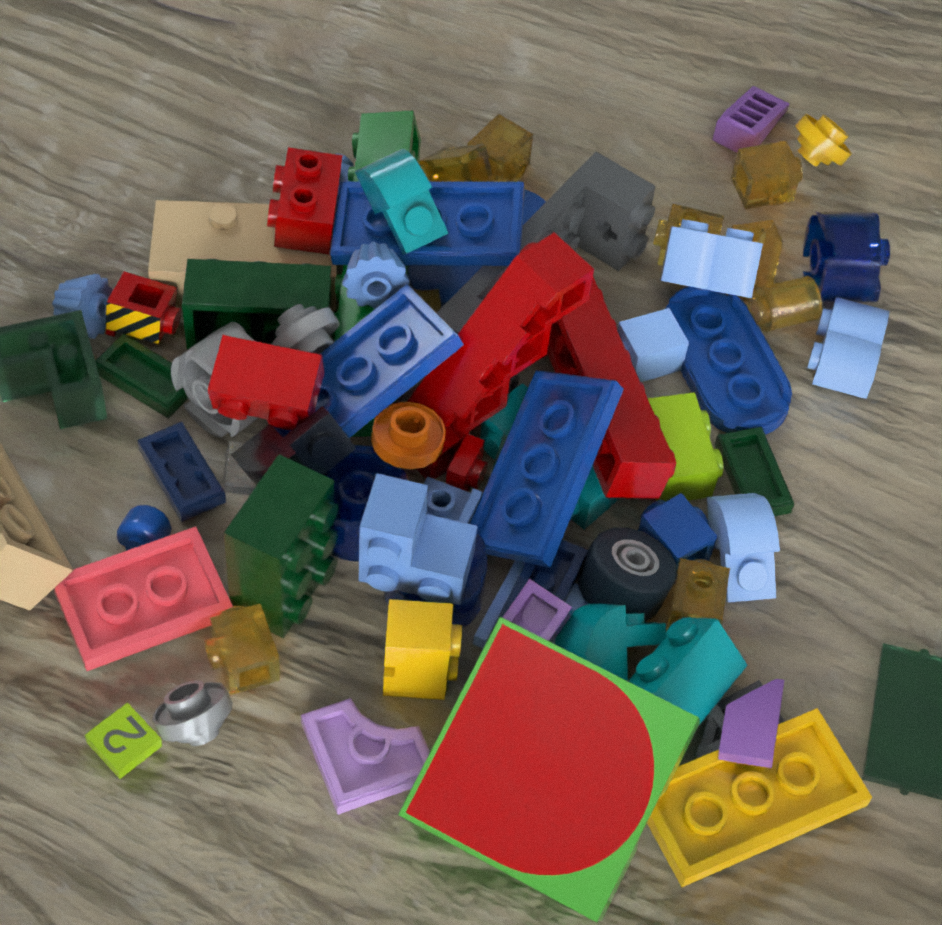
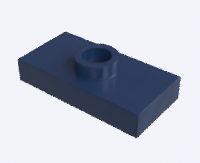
[137,421,226,522]

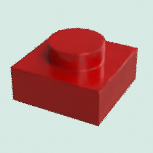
[446,433,488,492]

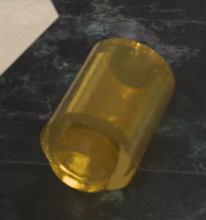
[748,276,822,332]

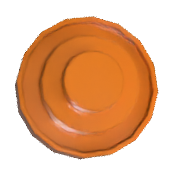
[371,401,446,469]

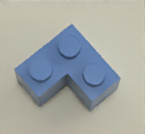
[359,473,478,605]

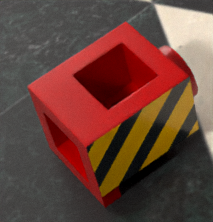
[106,271,181,345]

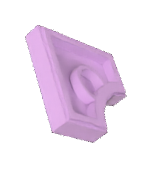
[301,698,430,815]

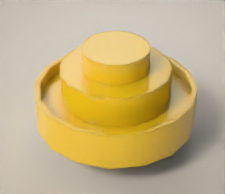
[795,113,852,167]

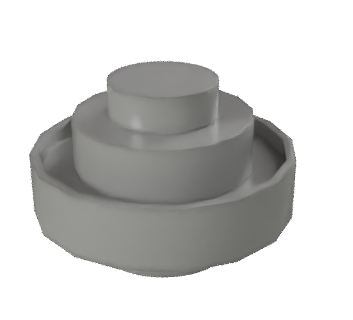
[271,304,340,354]
[152,680,233,746]

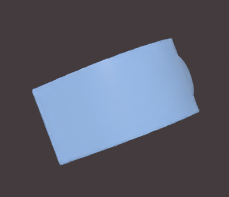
[707,493,780,603]

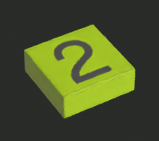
[85,702,162,779]

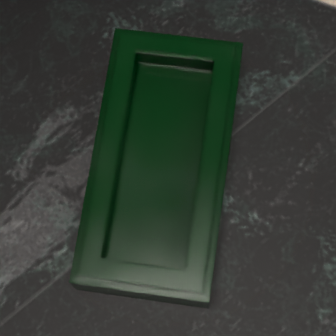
[93,333,188,419]
[715,426,794,516]

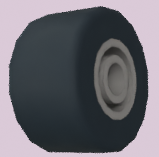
[577,527,676,621]

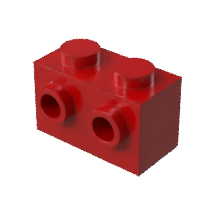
[267,147,343,255]
[207,335,324,430]

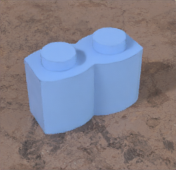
[660,219,763,298]
[807,297,890,399]

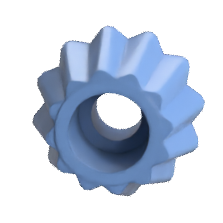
[342,241,410,309]
[52,274,113,339]

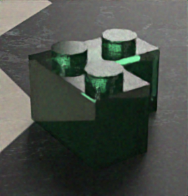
[0,310,108,429]

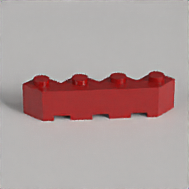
[407,232,594,479]

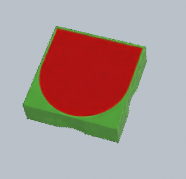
[398,617,700,922]

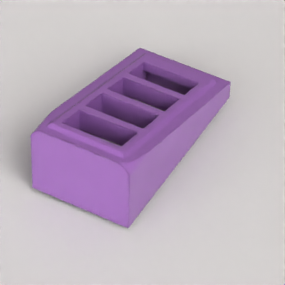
[712,86,789,159]

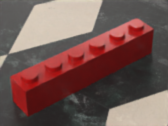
[547,277,677,499]

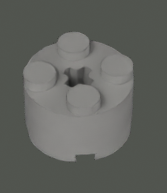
[171,322,259,438]

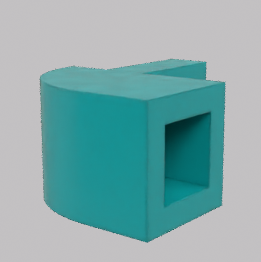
[355,149,448,255]
[555,604,666,681]

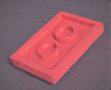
[54,526,234,672]

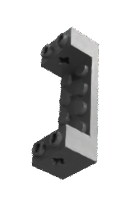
[437,152,656,394]

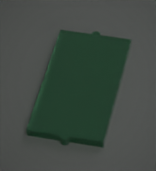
[862,643,942,800]

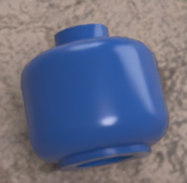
[117,505,172,550]

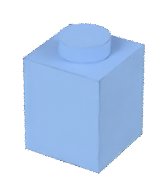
[617,308,689,382]

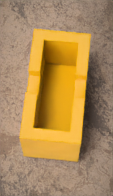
[383,599,462,700]

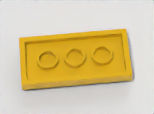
[647,708,872,887]

